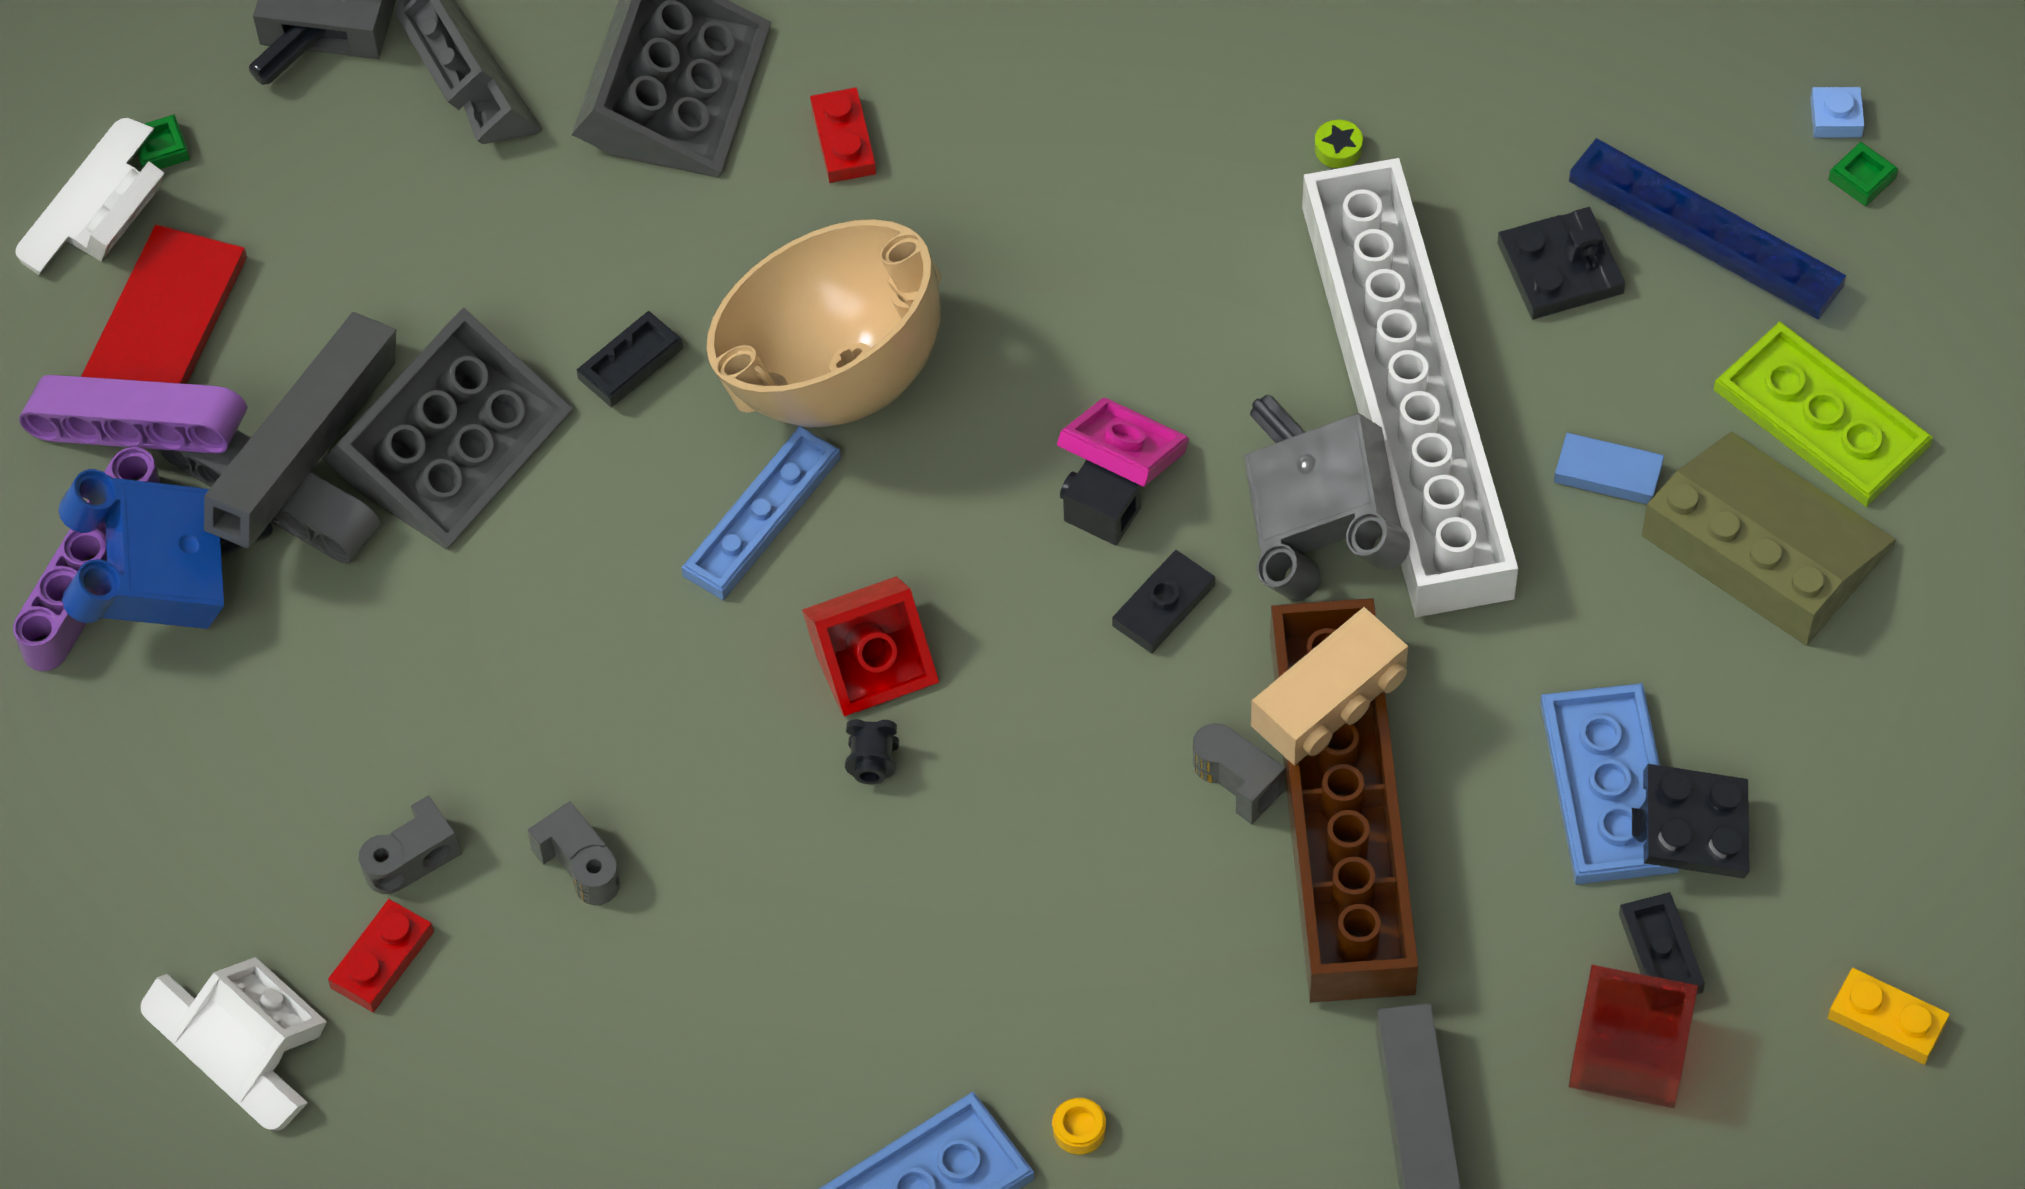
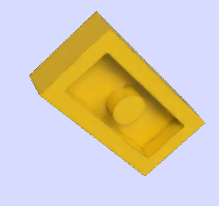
[1827,967,1950,1065]

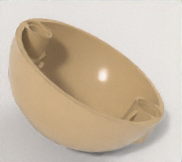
[706,219,941,428]

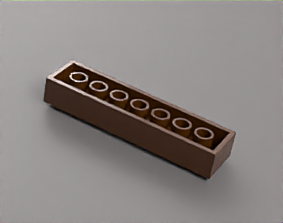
[1270,598,1418,1003]

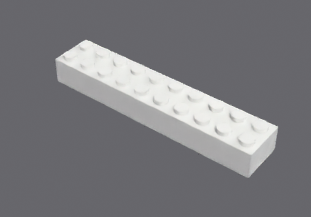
[1302,158,1518,618]

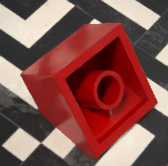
[802,576,939,717]

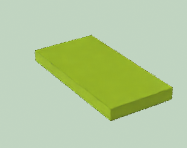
[1713,321,1933,507]

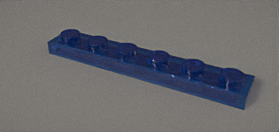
[1569,138,1846,320]

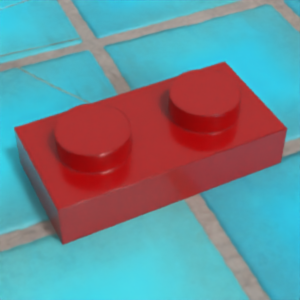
[810,87,876,183]
[328,899,434,1013]

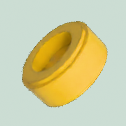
[1052,1098,1106,1155]

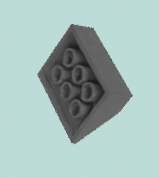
[571,0,771,177]
[322,307,573,549]

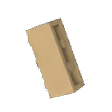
[1251,607,1408,766]

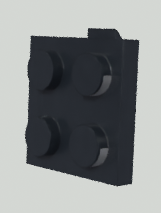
[1632,764,1750,879]

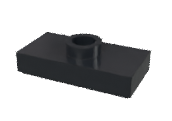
[576,310,683,408]
[1112,549,1215,653]

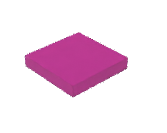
[1057,397,1190,487]

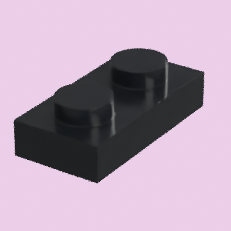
[1619,892,1705,1006]

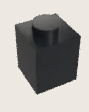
[1060,460,1141,546]

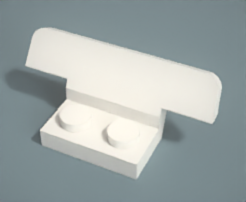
[16,118,164,275]
[141,957,327,1131]

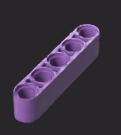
[19,375,247,454]
[13,447,161,671]

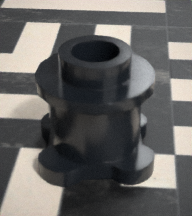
[844,719,899,785]

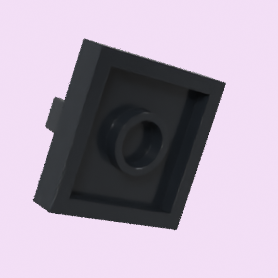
[1497,206,1625,320]

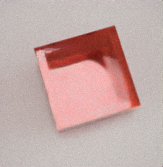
[1568,965,1698,1109]

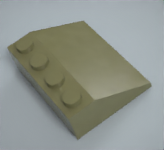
[1642,432,1896,646]

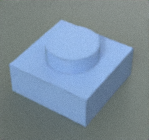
[1810,87,1864,138]

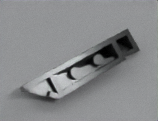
[394,0,542,144]

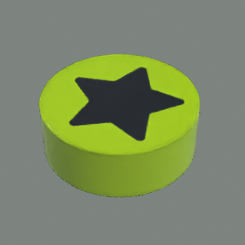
[1314,119,1363,168]

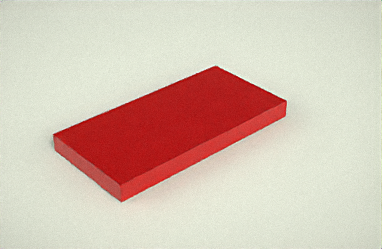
[81,224,247,384]

